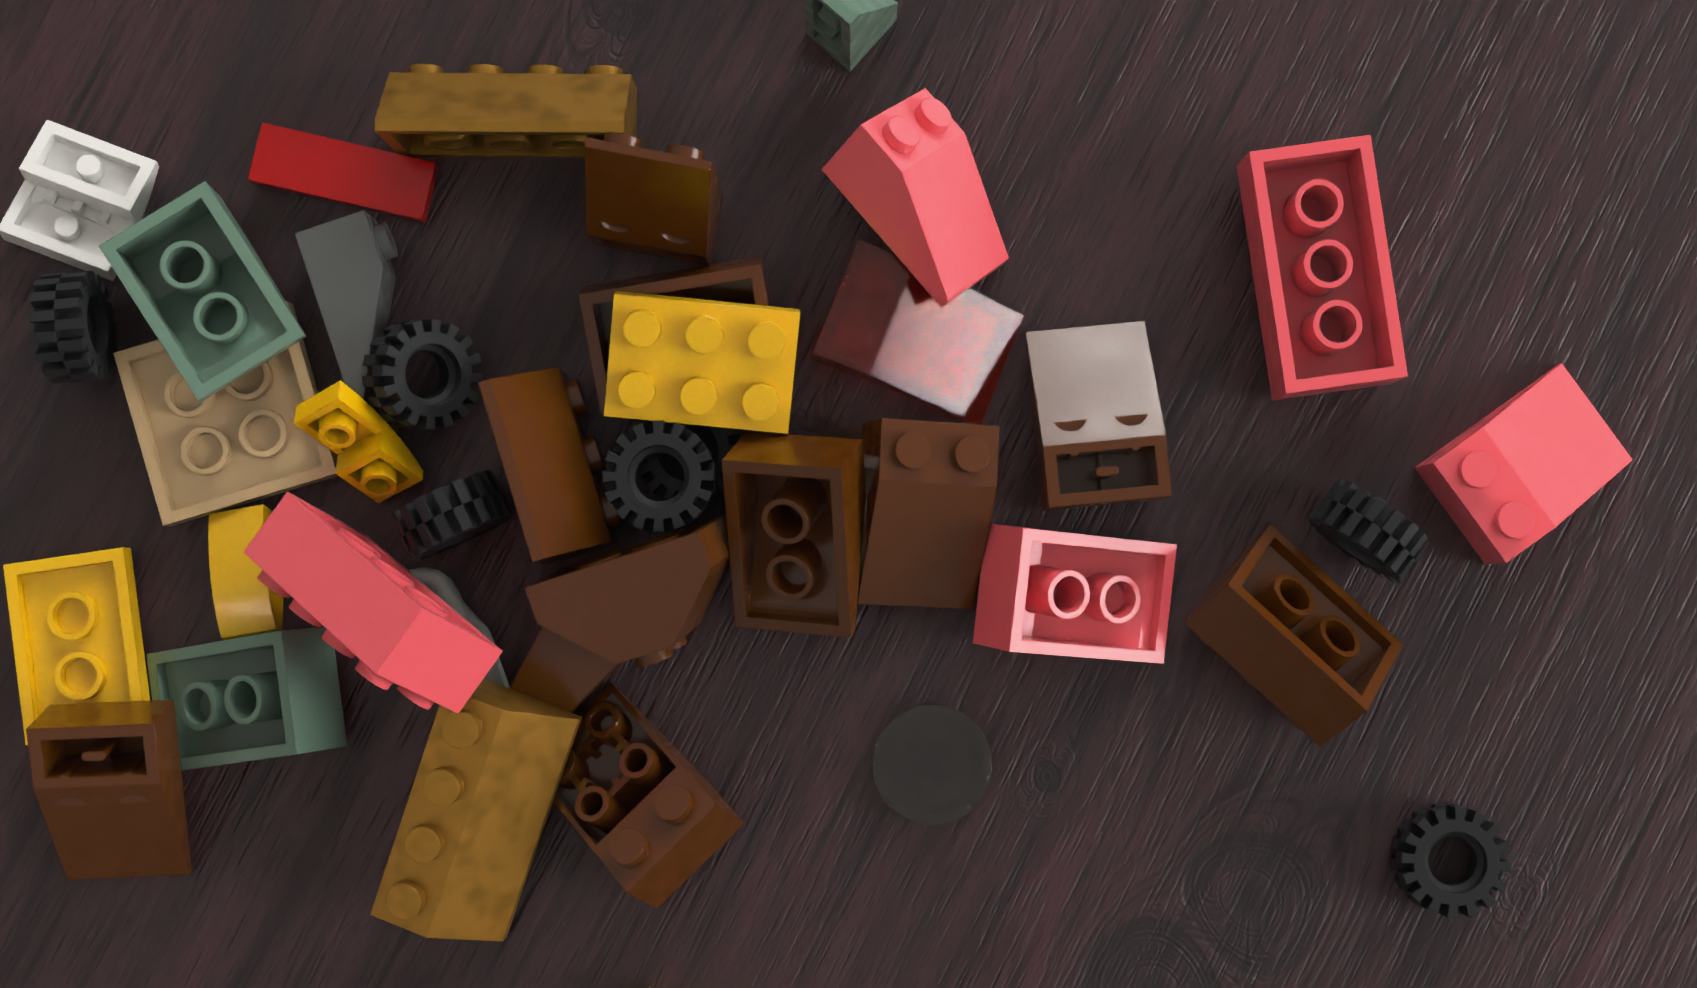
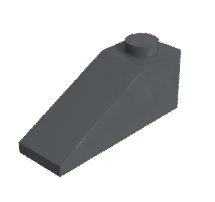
[295,210,398,408]

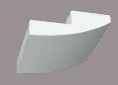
[0,120,159,281]

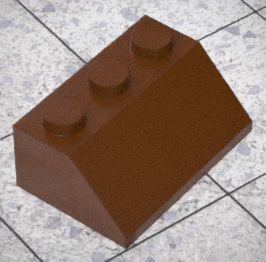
[578,256,770,414]
[478,367,623,565]
[1185,523,1404,747]

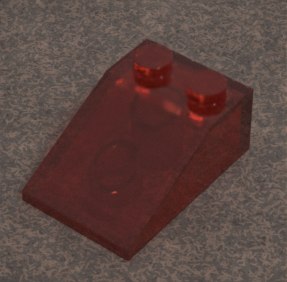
[813,239,1024,425]

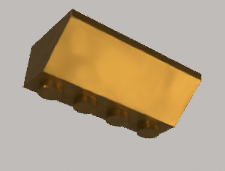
[374,64,637,158]
[370,679,582,942]

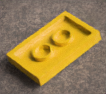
[604,291,800,434]
[3,547,151,745]

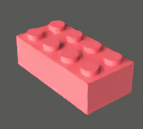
[1236,135,1408,401]
[244,491,503,714]

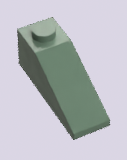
[803,0,898,72]

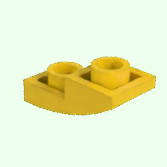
[293,380,423,504]
[208,504,284,640]

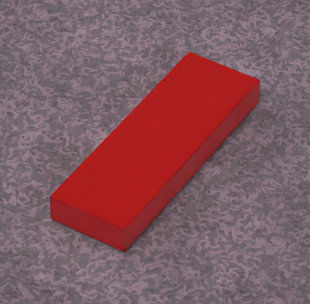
[248,122,439,224]

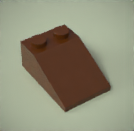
[857,418,1000,609]
[722,431,866,638]

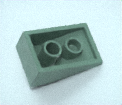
[99,181,306,402]
[146,626,347,771]

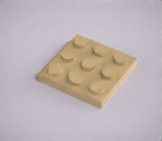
[113,301,338,527]

